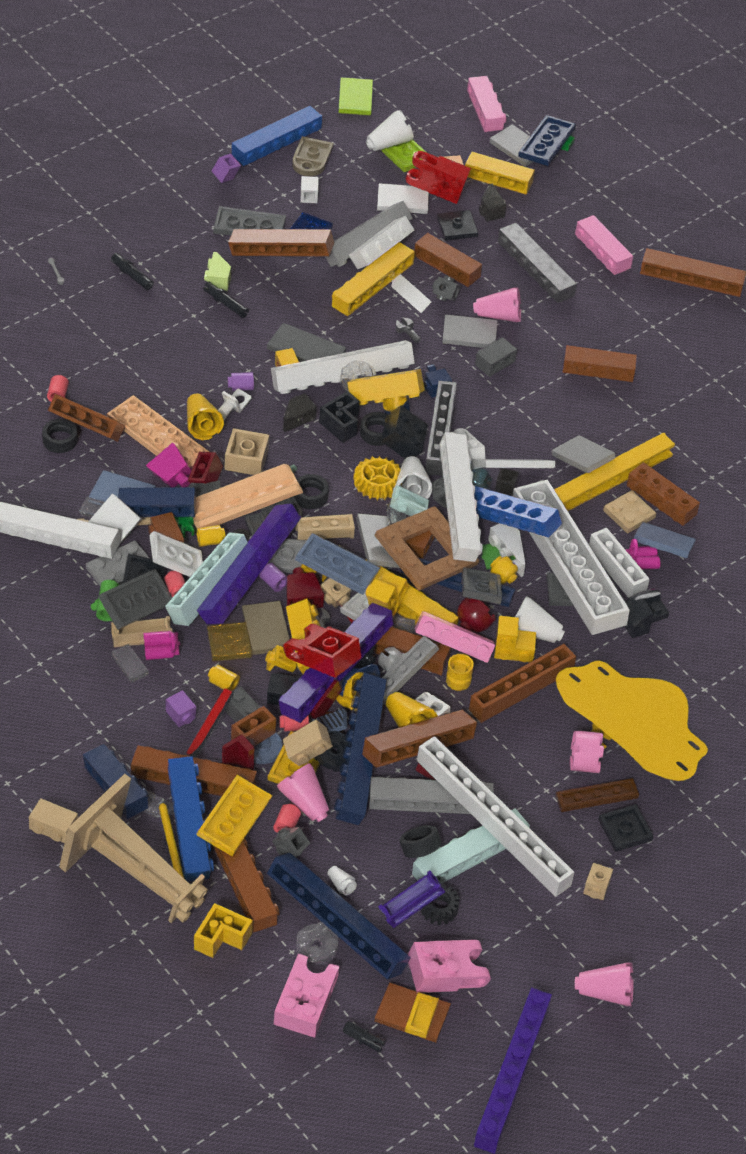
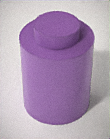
[227,372,254,391]
[259,563,287,592]

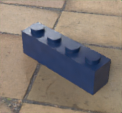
[118,487,196,517]
[83,744,149,819]

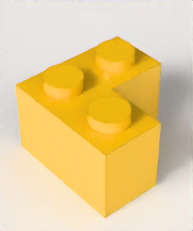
[366,572,409,617]
[494,616,536,662]
[194,903,253,958]

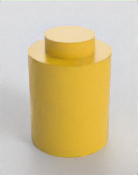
[196,525,226,547]
[208,665,240,691]

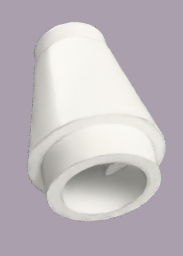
[327,866,357,895]

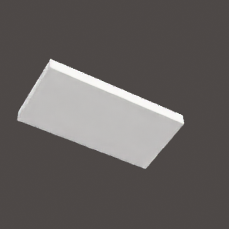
[472,459,555,468]

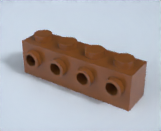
[627,462,700,526]

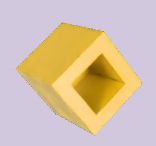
[275,348,299,367]

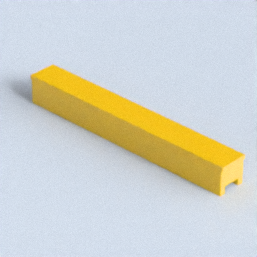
[554,433,675,511]

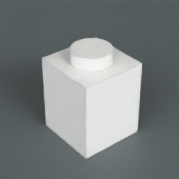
[301,176,318,203]

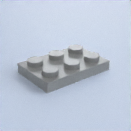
[86,541,149,585]

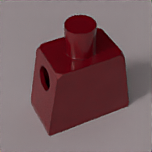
[286,567,324,608]

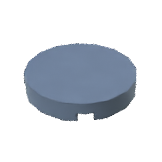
[254,732,282,764]

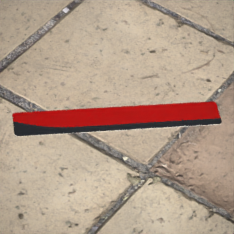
[187,688,234,758]

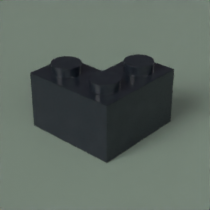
[319,391,359,443]

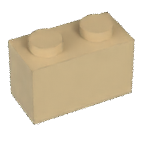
[283,720,333,766]
[29,798,78,843]

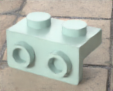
[390,485,429,516]

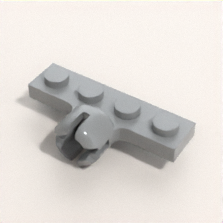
[378,636,439,705]

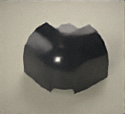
[624,588,669,639]

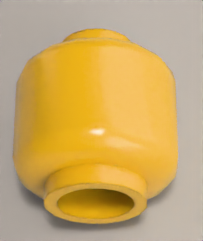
[490,556,518,584]

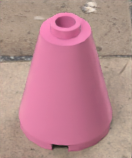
[473,287,521,322]
[277,763,329,822]
[575,962,634,1006]

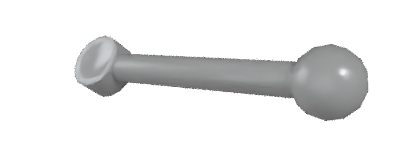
[48,258,64,285]

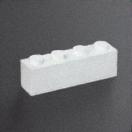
[349,216,414,269]
[589,528,649,598]

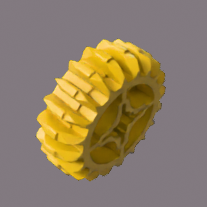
[353,456,402,501]

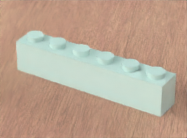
[165,533,248,626]
[412,808,530,884]

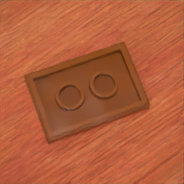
[374,982,451,1043]

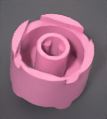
[570,731,604,773]

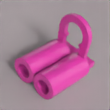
[625,539,660,570]
[143,631,180,660]

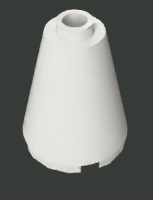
[366,110,414,151]
[395,456,432,499]
[515,596,565,643]

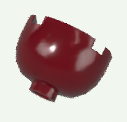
[457,597,496,633]

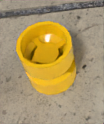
[446,654,473,691]

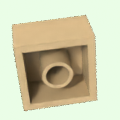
[225,428,269,475]

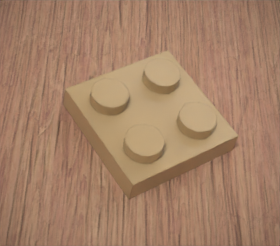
[603,490,656,534]

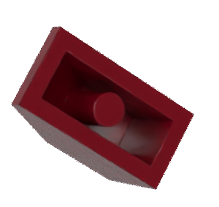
[188,451,223,483]

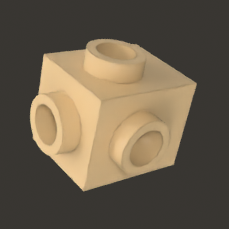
[321,578,351,608]

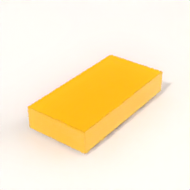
[405,992,439,1038]

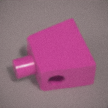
[146,442,191,488]

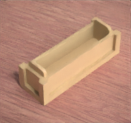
[295,514,355,540]
[111,616,172,647]

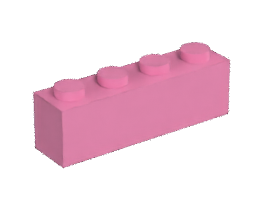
[467,76,506,132]
[575,215,633,275]
[414,611,495,663]

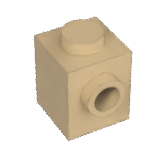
[584,863,613,900]

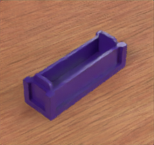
[378,870,445,928]

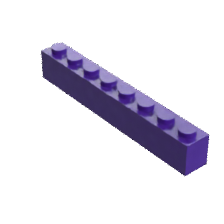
[196,504,301,624]
[279,603,393,723]
[474,987,552,1154]

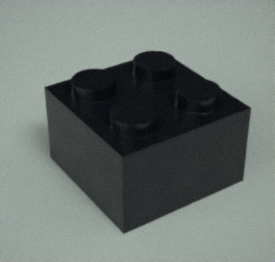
[381,405,428,459]

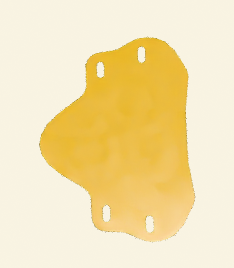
[556,661,708,781]

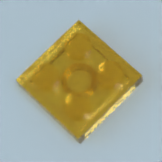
[207,622,252,661]

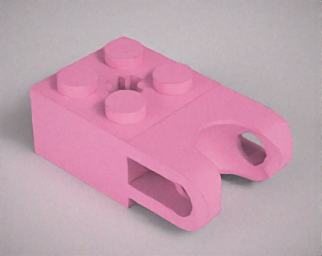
[408,940,491,993]
[274,954,339,1038]

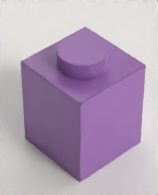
[212,154,241,183]
[166,690,196,727]

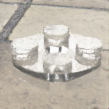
[340,360,377,392]
[296,922,339,965]

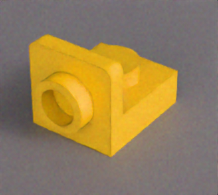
[265,645,297,672]

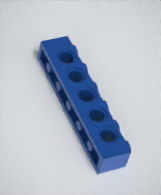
[474,486,562,538]

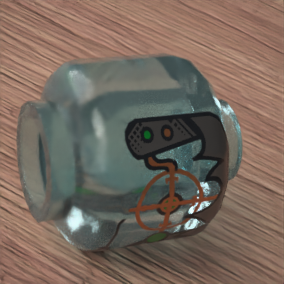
[472,468,492,489]

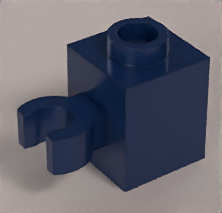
[423,364,452,398]

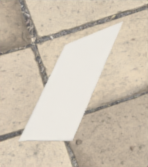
[391,274,431,313]

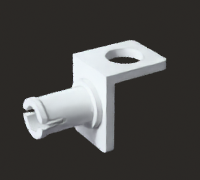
[218,389,252,420]

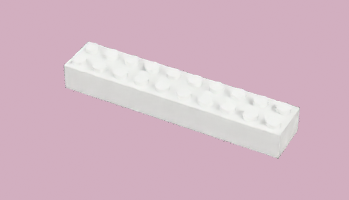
[513,480,629,635]

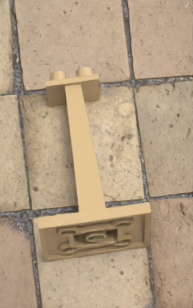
[59,774,208,923]

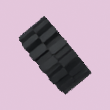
[420,884,459,925]

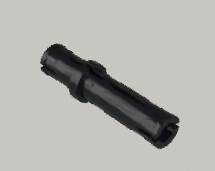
[111,253,154,290]
[203,281,249,318]

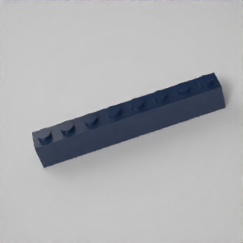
[334,673,387,826]
[267,853,411,980]

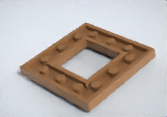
[374,506,479,591]

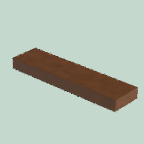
[555,778,639,812]

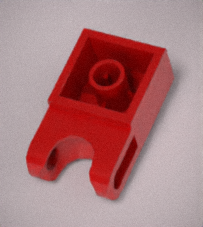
[405,151,471,204]
[283,624,362,678]

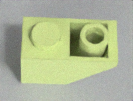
[204,252,231,291]

